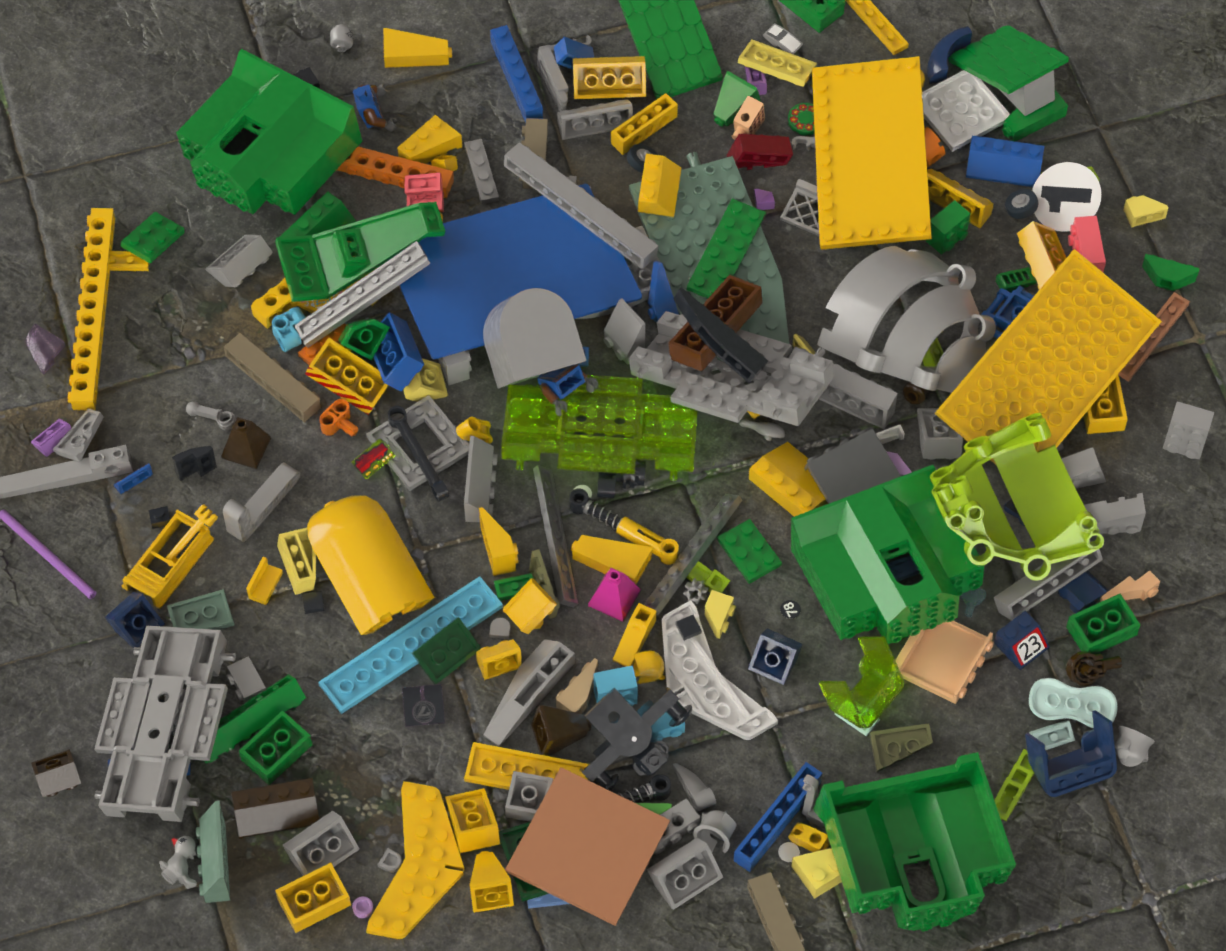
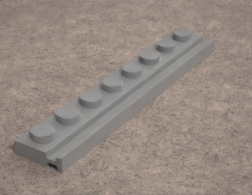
[295,241,431,348]

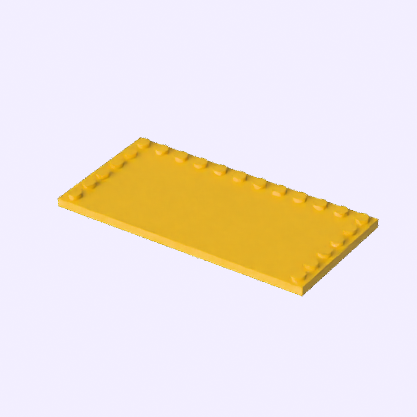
[812,56,932,250]
[934,249,1162,465]

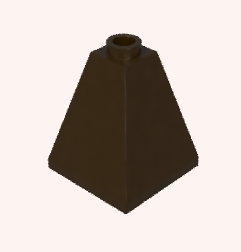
[221,417,271,469]
[531,705,591,756]

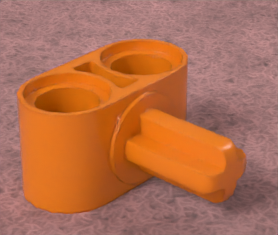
[319,399,359,436]

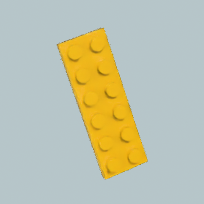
[464,742,589,790]

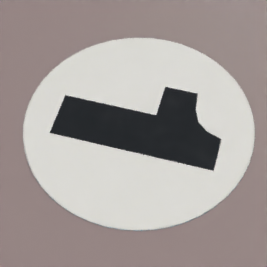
[1032,162,1101,232]

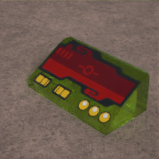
[352,439,395,480]

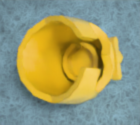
[633,650,665,684]

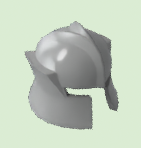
[1115,726,1155,767]
[693,810,737,853]

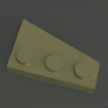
[870,723,933,772]

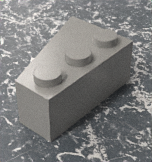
[1084,493,1146,536]

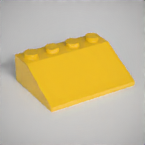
[749,442,828,517]

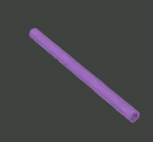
[0,509,96,599]

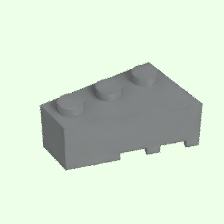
[1062,447,1106,488]

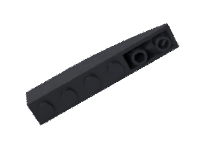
[673,287,768,383]

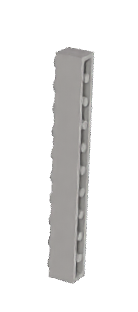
[504,142,658,270]

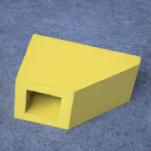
[704,590,736,639]

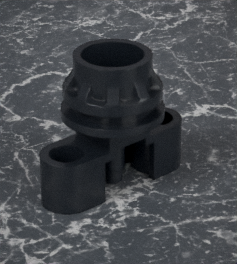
[597,443,646,498]

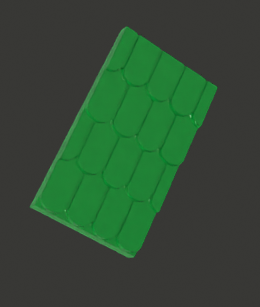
[618,0,723,100]
[949,25,1069,116]

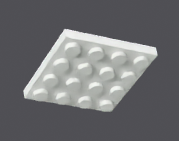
[922,70,1010,152]

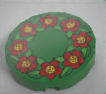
[788,103,815,136]

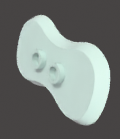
[1029,678,1117,728]

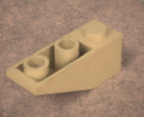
[556,658,598,714]

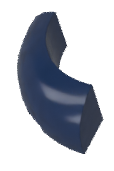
[927,26,972,84]

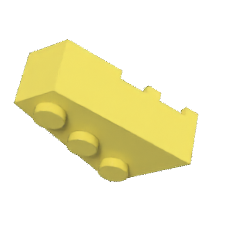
[277,528,316,595]

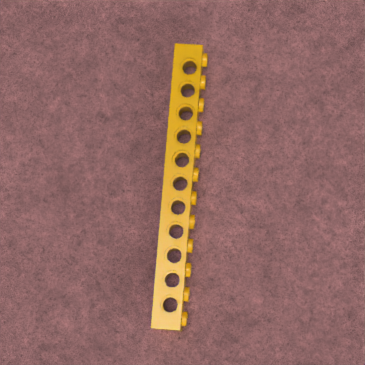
[68,208,116,410]

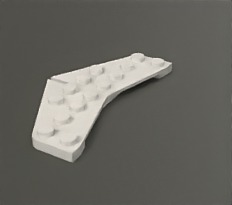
[662,600,778,740]

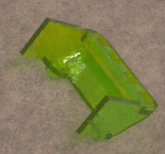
[819,637,904,728]

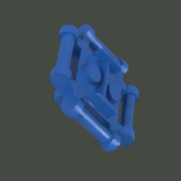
[981,285,1034,339]

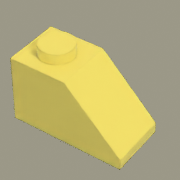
[1124,195,1168,227]

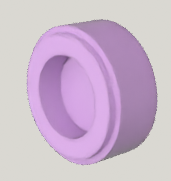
[352,896,373,918]

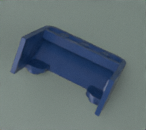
[1025,710,1117,797]

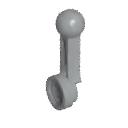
[186,401,236,430]

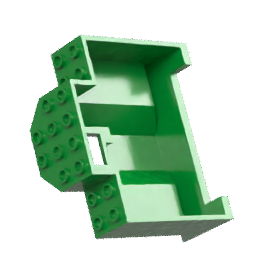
[176,49,362,215]
[791,465,984,645]
[813,752,1016,931]

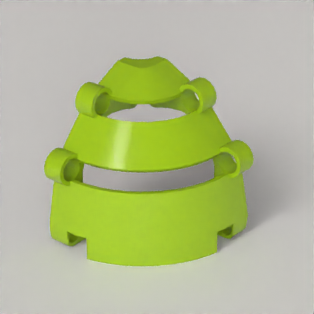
[930,413,1104,581]

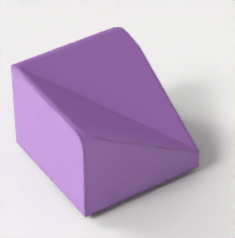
[754,189,775,210]

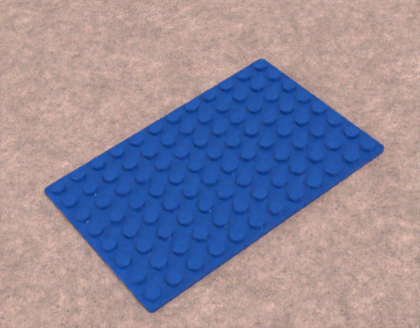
[399,184,642,359]

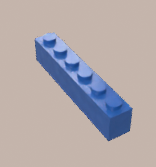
[490,25,543,123]
[734,762,822,872]

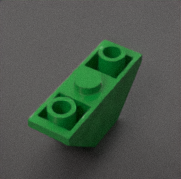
[1142,254,1200,291]

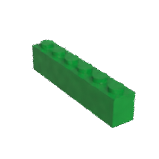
[202,675,306,764]

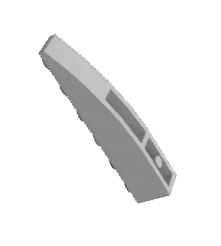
[484,639,575,747]

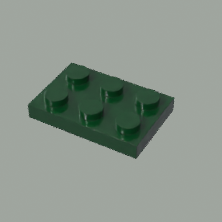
[411,617,481,685]

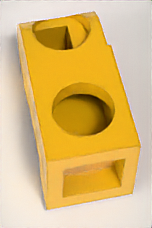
[788,822,830,852]

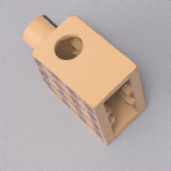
[732,96,765,140]

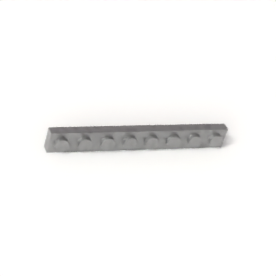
[533,465,578,607]
[644,494,743,615]

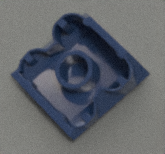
[1058,570,1109,613]

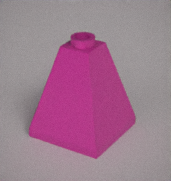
[588,568,641,622]

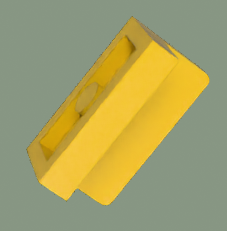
[246,557,283,605]

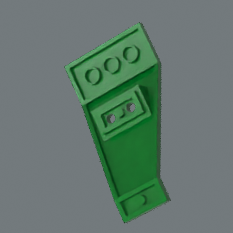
[275,202,446,302]

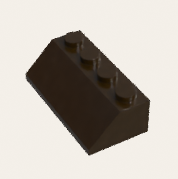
[232,778,319,839]

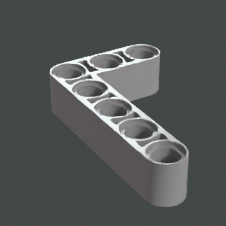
[223,462,301,542]

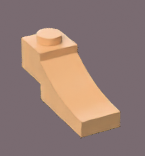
[1099,571,1160,603]

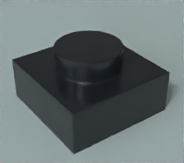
[148,506,170,529]

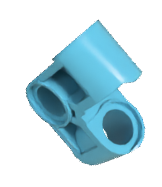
[272,307,306,352]

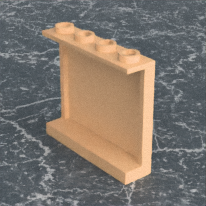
[892,621,994,704]

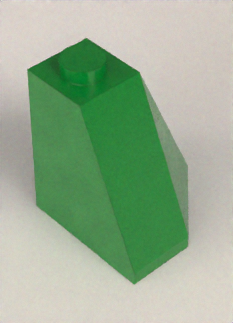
[338,319,390,360]

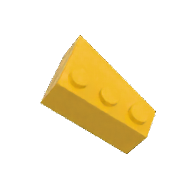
[397,115,462,164]

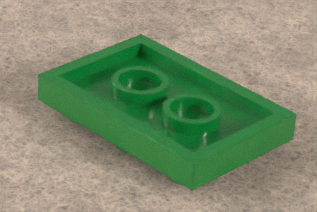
[121,212,184,264]
[717,519,782,584]

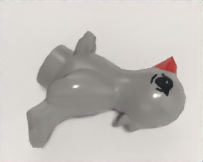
[159,836,197,889]

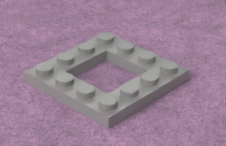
[366,395,469,491]

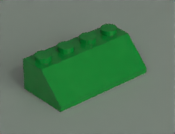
[280,192,356,237]

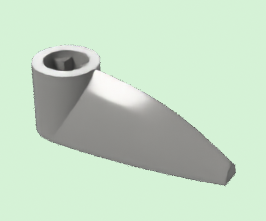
[673,763,716,812]

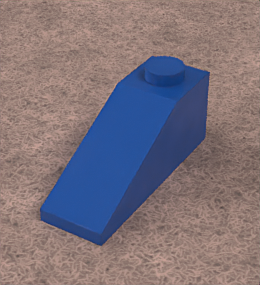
[648,261,679,322]

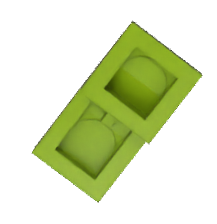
[686,561,730,593]

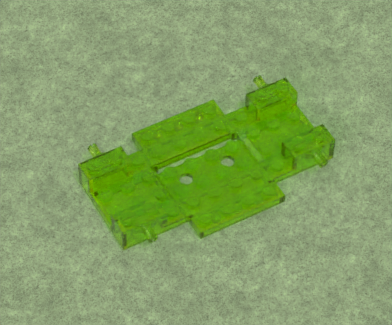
[501,375,698,481]

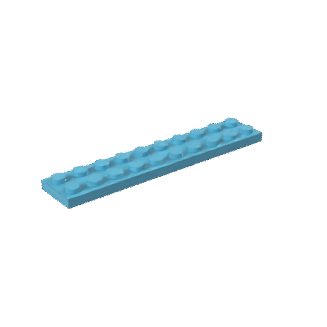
[318,576,503,714]

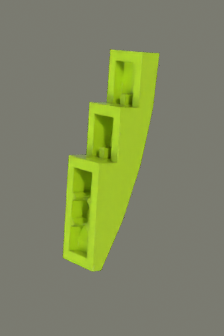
[994,749,1034,822]

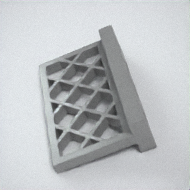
[780,179,847,248]

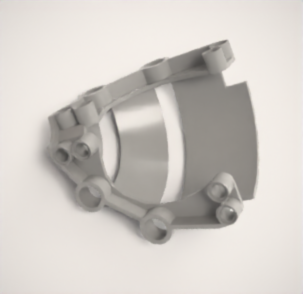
[817,246,996,393]

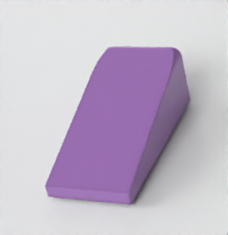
[745,67,767,95]

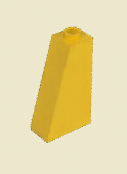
[383,28,452,68]
[571,535,653,584]

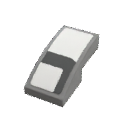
[762,23,803,54]

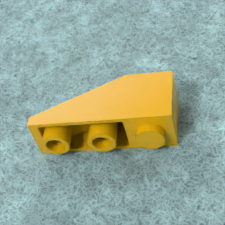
[613,603,656,667]

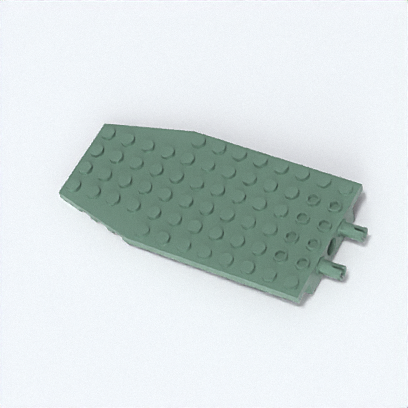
[629,152,789,361]

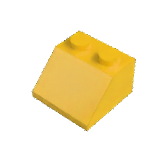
[476,639,522,680]

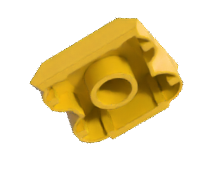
[503,578,557,634]

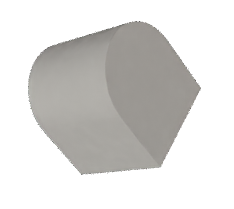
[483,288,587,389]

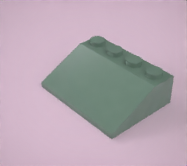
[196,801,230,903]

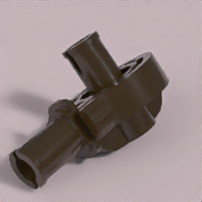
[1065,651,1122,686]

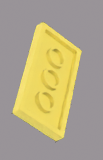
[738,39,817,87]

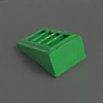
[995,267,1037,293]

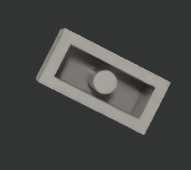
[226,656,266,703]

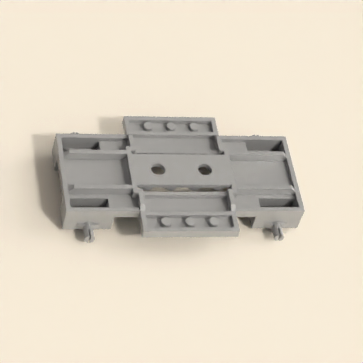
[629,311,834,426]
[94,626,236,822]

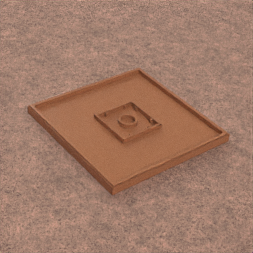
[505,767,670,926]

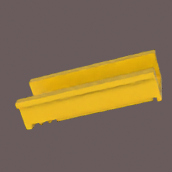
[122,510,214,609]

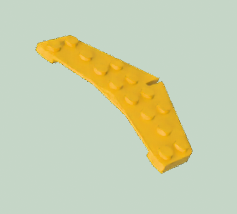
[366,781,464,939]

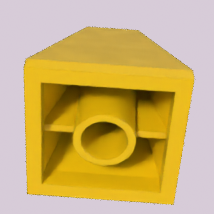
[470,851,514,913]

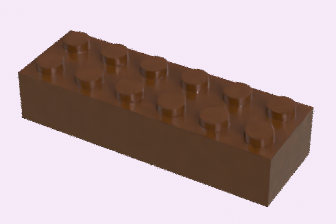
[668,275,762,372]

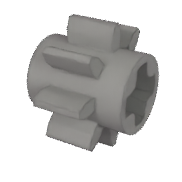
[683,578,709,604]

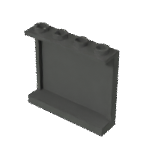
[804,429,901,504]

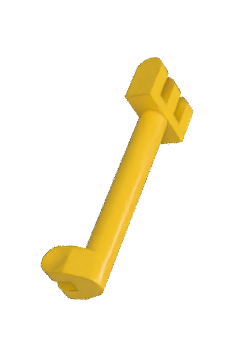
[165,504,218,564]

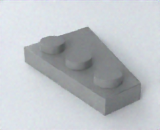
[53,409,104,462]

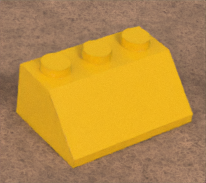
[638,154,682,217]

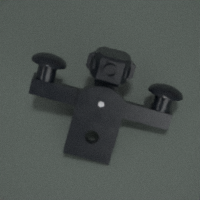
[579,687,692,791]

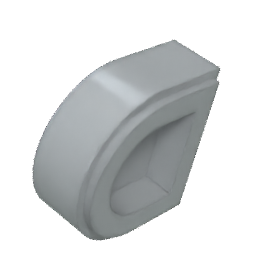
[489,618,510,639]
[377,848,402,873]

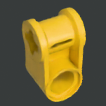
[456,416,493,444]

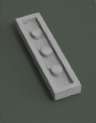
[464,139,499,205]

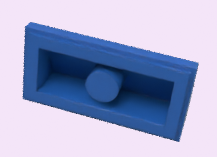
[113,463,153,494]

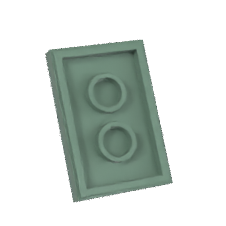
[167,589,234,630]

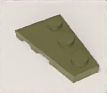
[529,549,560,619]

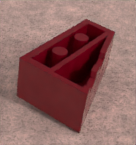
[727,133,793,170]

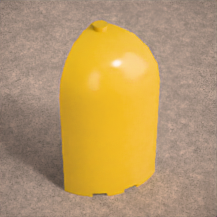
[307,496,435,635]

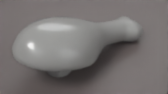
[740,419,785,441]

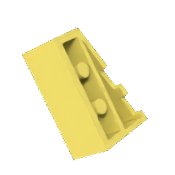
[791,848,842,899]

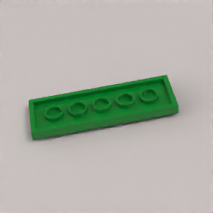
[686,198,766,299]

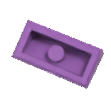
[31,419,71,457]

